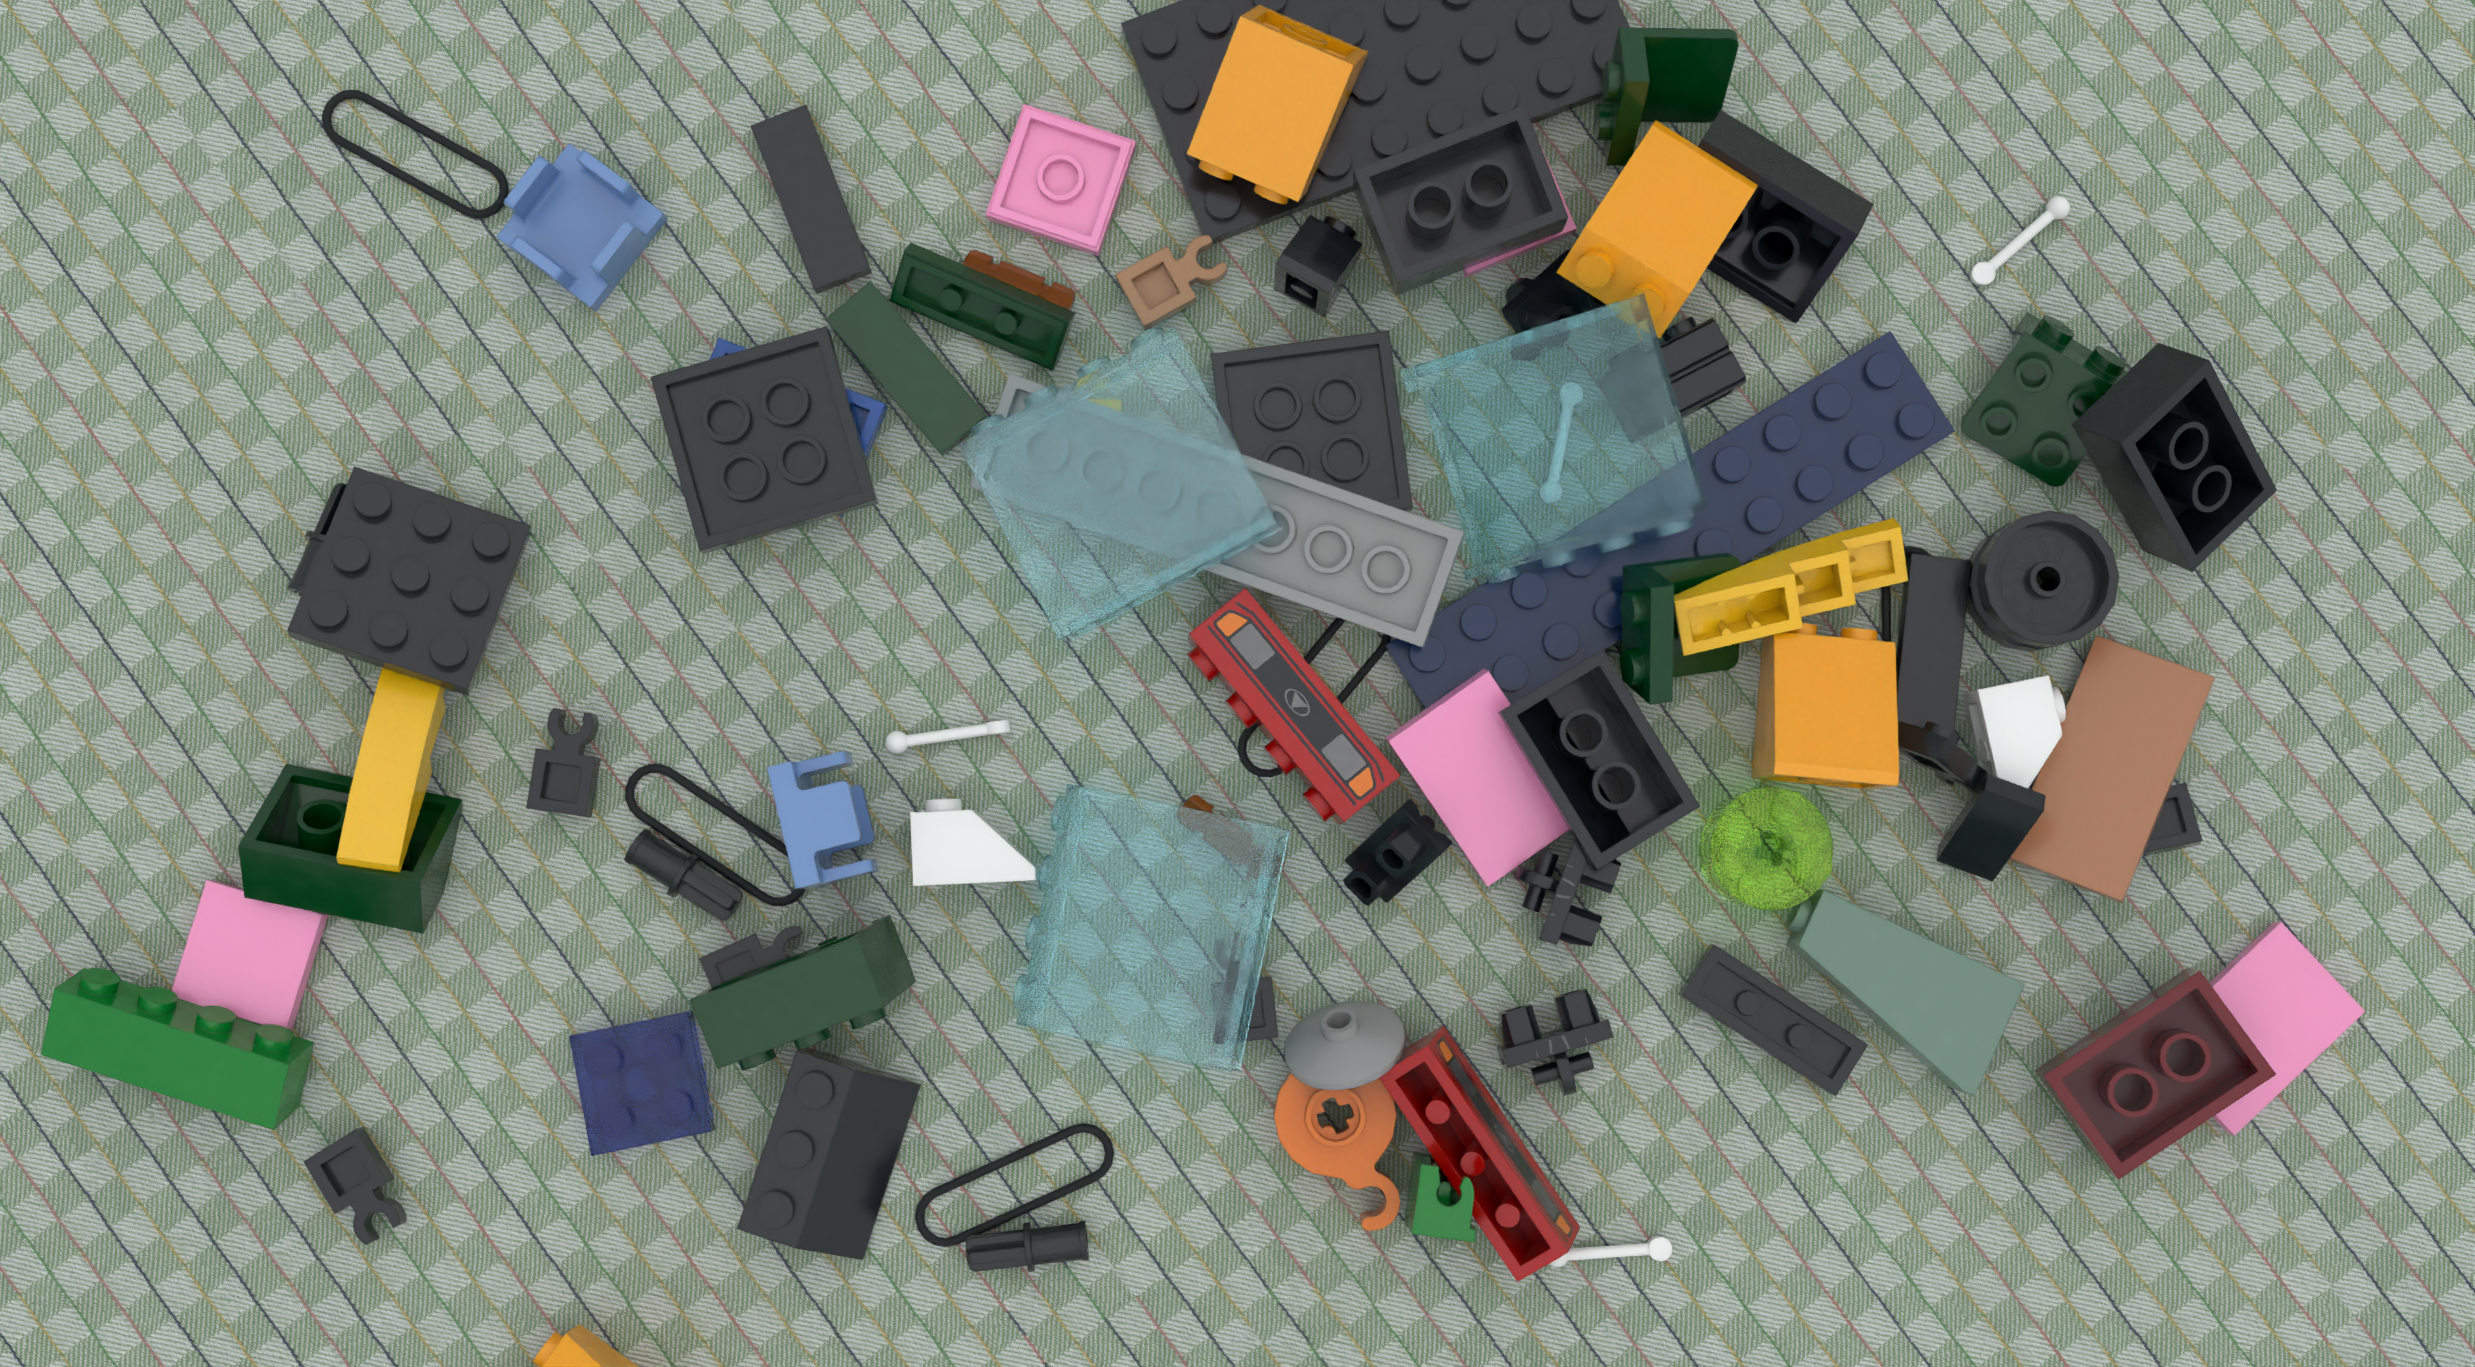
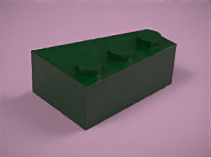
[690,914,916,1071]

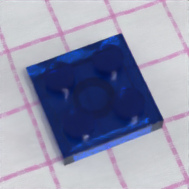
[569,1011,716,1156]

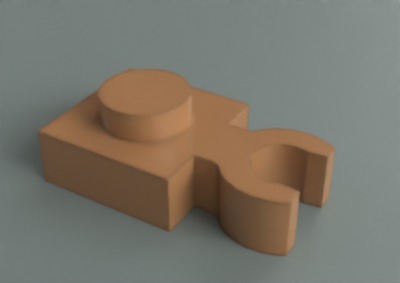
[1115,235,1228,331]

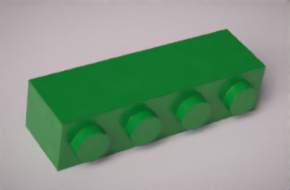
[41,968,314,1130]

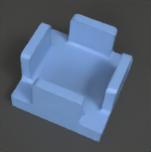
[497,143,668,312]
[767,751,879,889]

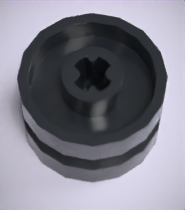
[1967,511,2119,652]

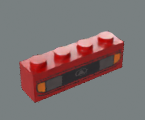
[1187,588,1400,825]
[1380,1025,1580,1282]

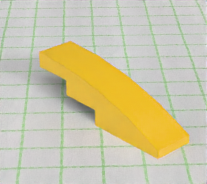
[1674,518,1908,656]
[336,668,446,873]

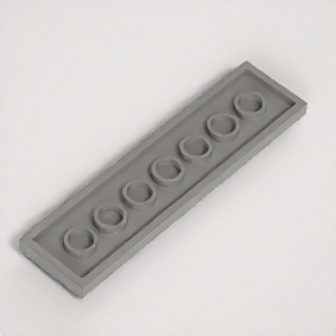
[970,373,1465,648]

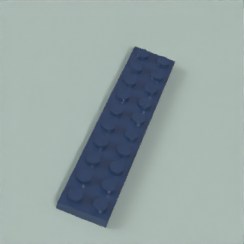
[1384,331,1955,710]

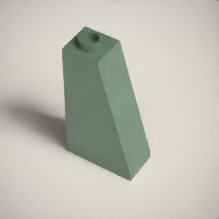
[1786,890,2025,1096]

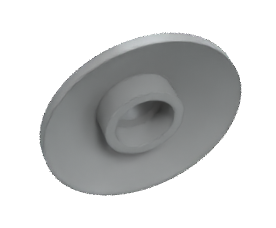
[1284,1001,1406,1090]

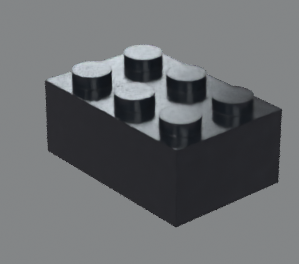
[1353,105,1568,296]
[2072,343,2277,572]

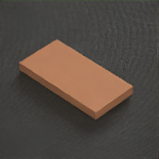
[2009,635,2215,904]

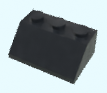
[1698,110,1874,324]
[1498,649,1700,871]
[737,1047,921,1260]

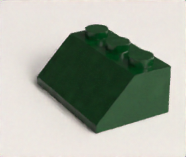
[238,764,463,934]

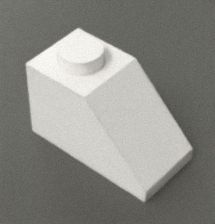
[1963,675,2066,788]
[910,799,1040,886]

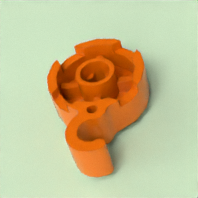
[1273,1071,1400,1231]

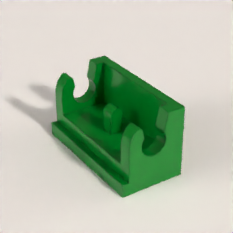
[1404,1153,1476,1243]

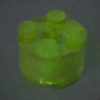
[1698,787,1833,910]

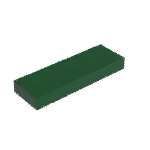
[889,243,1075,371]
[825,281,988,457]

